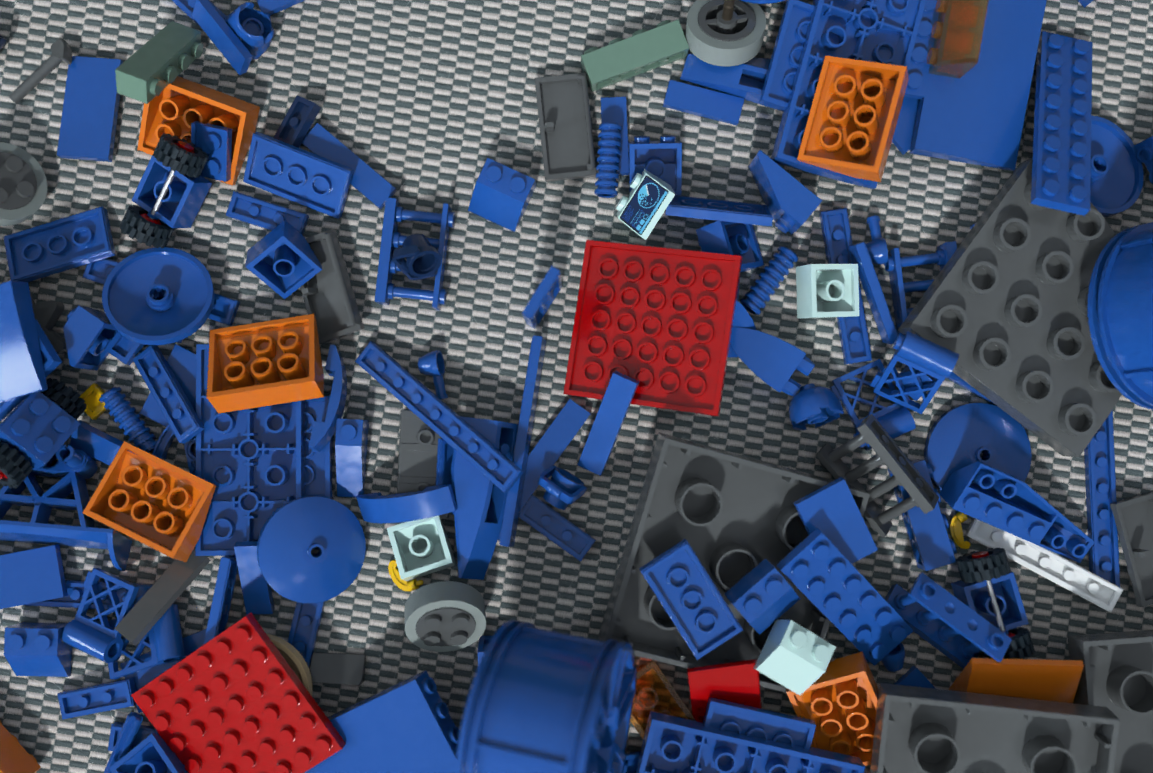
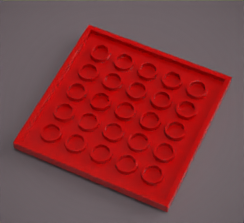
[563,240,742,417]
[131,612,346,773]

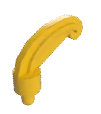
[949,512,970,549]
[388,560,424,591]

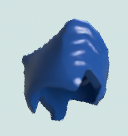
[224,2,275,60]

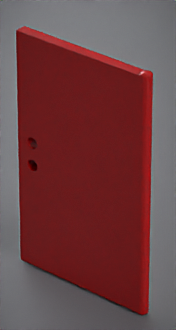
[687,659,761,723]

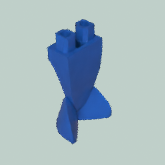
[728,300,815,397]

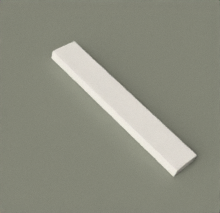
[965,518,1124,613]

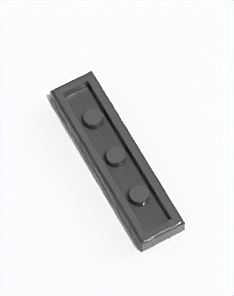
[114,548,211,646]

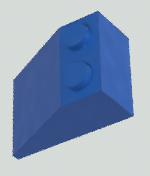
[748,150,822,235]

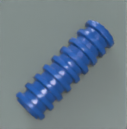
[594,122,622,198]
[740,246,798,315]
[99,387,158,453]

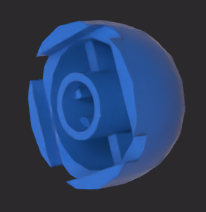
[788,384,844,430]

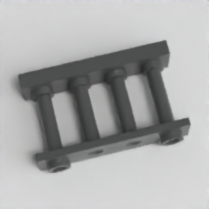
[816,414,939,538]

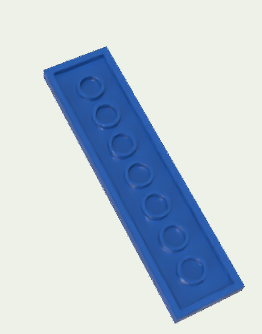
[1031,31,1093,216]

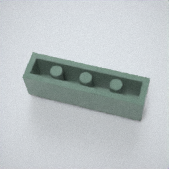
[581,19,689,92]
[115,21,203,104]

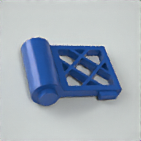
[870,331,959,414]
[830,359,916,451]
[62,568,140,663]
[108,604,185,680]

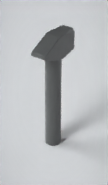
[9,38,72,104]

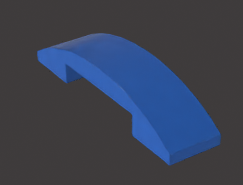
[309,344,347,452]
[356,484,457,523]

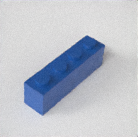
[887,459,957,571]

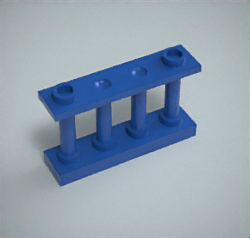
[375,198,455,311]
[884,241,957,335]
[885,572,1012,669]

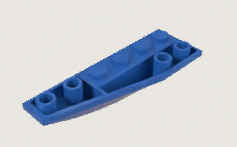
[680,54,784,112]
[451,416,518,580]
[939,461,1094,563]

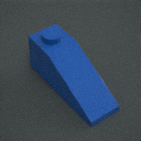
[335,418,369,497]

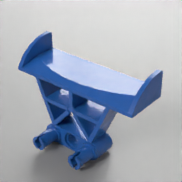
[0,445,132,571]

